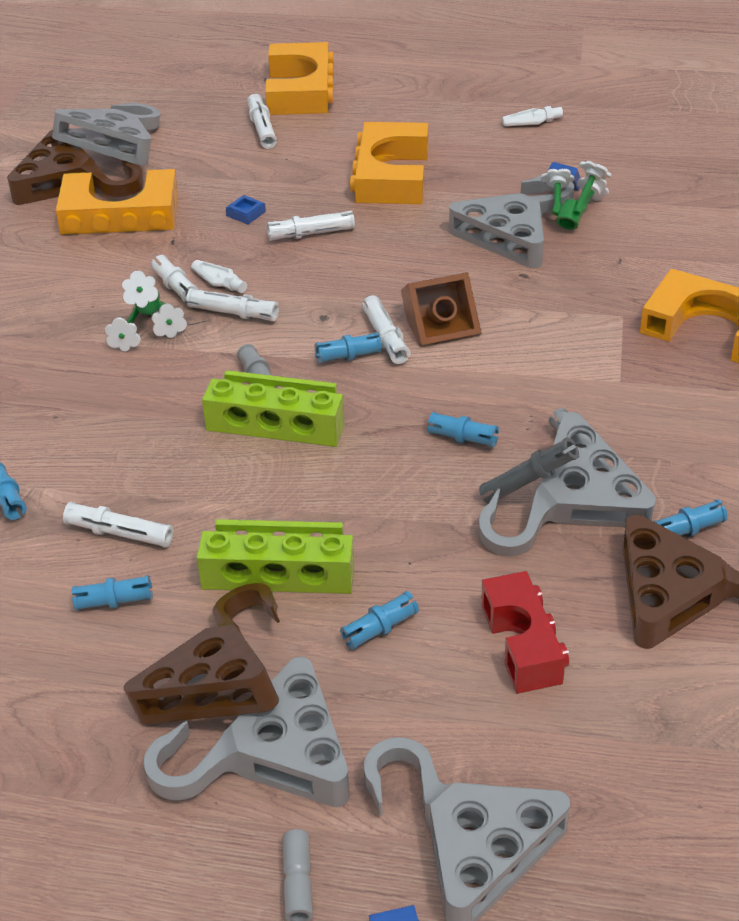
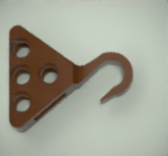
[7,130,144,205]
[623,515,739,649]
[123,583,280,724]

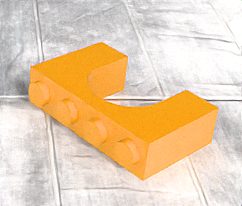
[265,42,334,115]
[350,122,429,204]
[56,169,178,235]
[640,268,739,363]

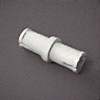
[151,255,198,302]

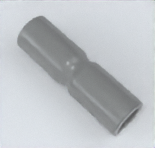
[282,829,313,921]

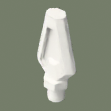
[502,106,563,127]
[191,260,247,293]

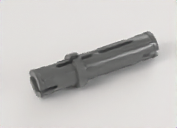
[479,437,579,504]

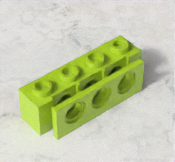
[202,370,345,447]
[197,519,354,594]

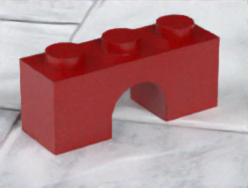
[481,571,569,694]

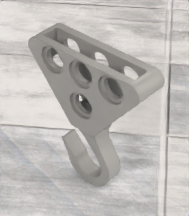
[52,103,161,165]
[449,175,574,268]
[479,412,656,556]
[144,657,350,807]
[364,737,570,921]

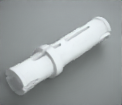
[247,94,277,149]
[266,210,355,241]
[186,288,279,321]
[362,295,411,364]
[63,502,174,548]

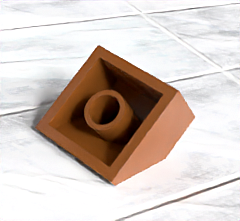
[401,272,482,346]

